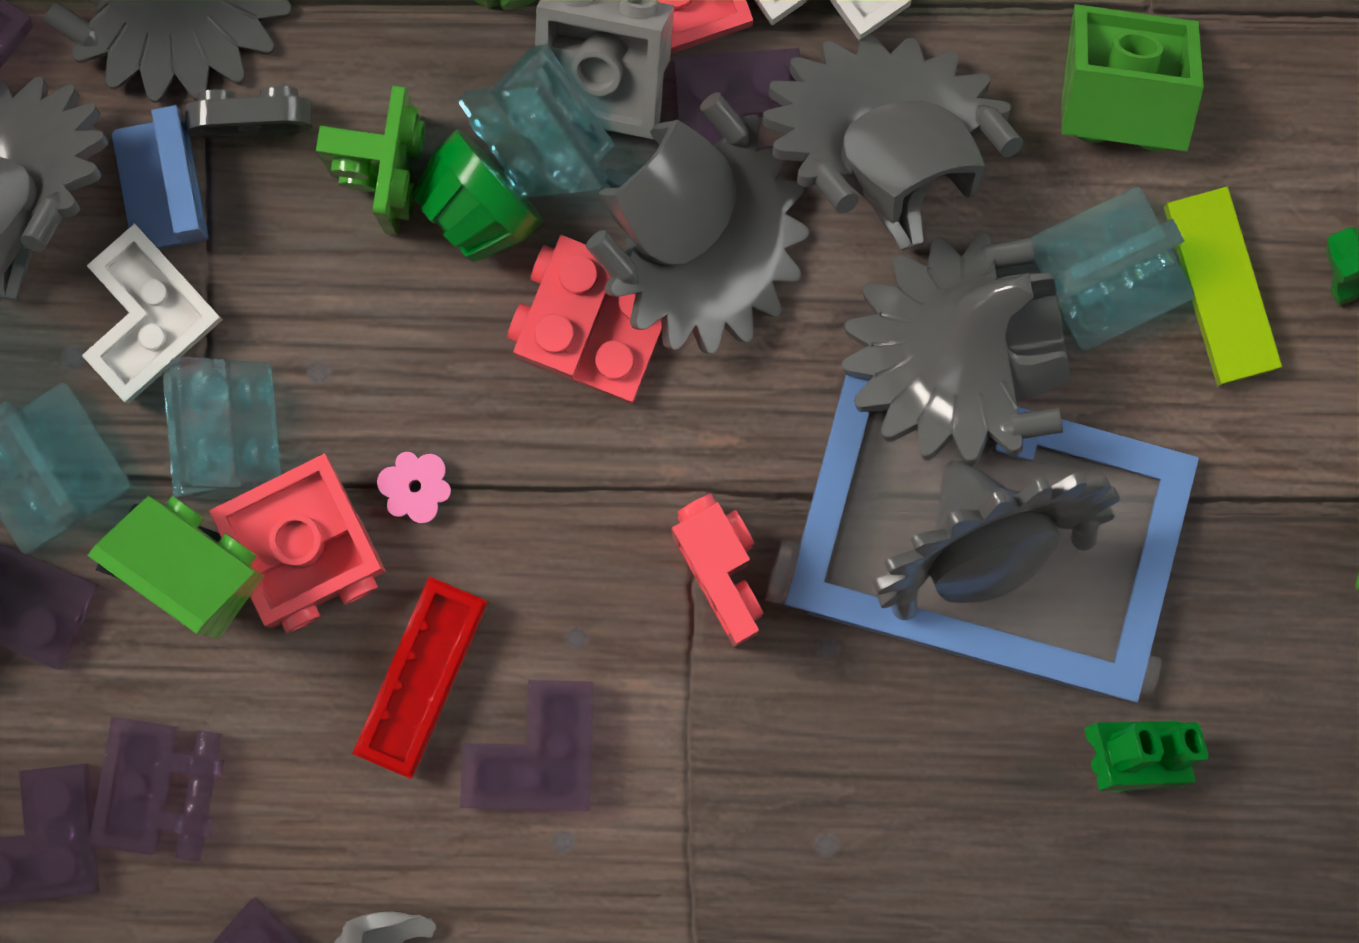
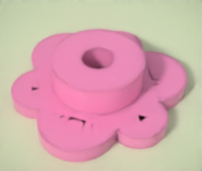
[377,452,451,523]

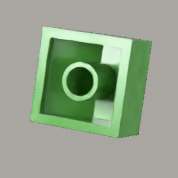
[1061,4,1204,152]
[87,495,264,639]

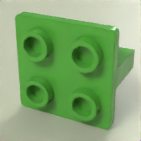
[316,86,425,235]

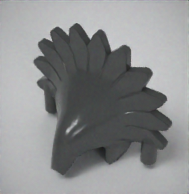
[44,0,292,103]
[762,34,1023,251]
[0,76,108,300]
[586,92,809,354]
[842,232,1071,465]
[873,461,1121,620]

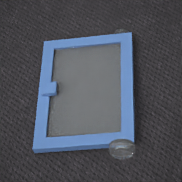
[765,375,1199,704]

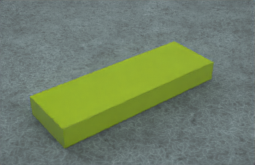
[1164,186,1282,387]

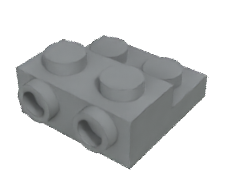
[532,0,674,139]

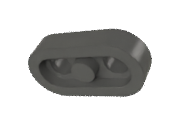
[185,86,313,138]

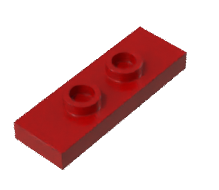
[352,576,489,779]

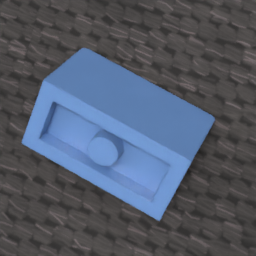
[112,105,209,249]

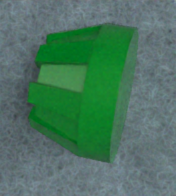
[412,129,544,262]

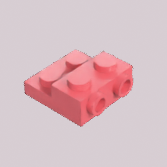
[507,235,662,405]
[209,453,386,634]
[672,493,764,647]

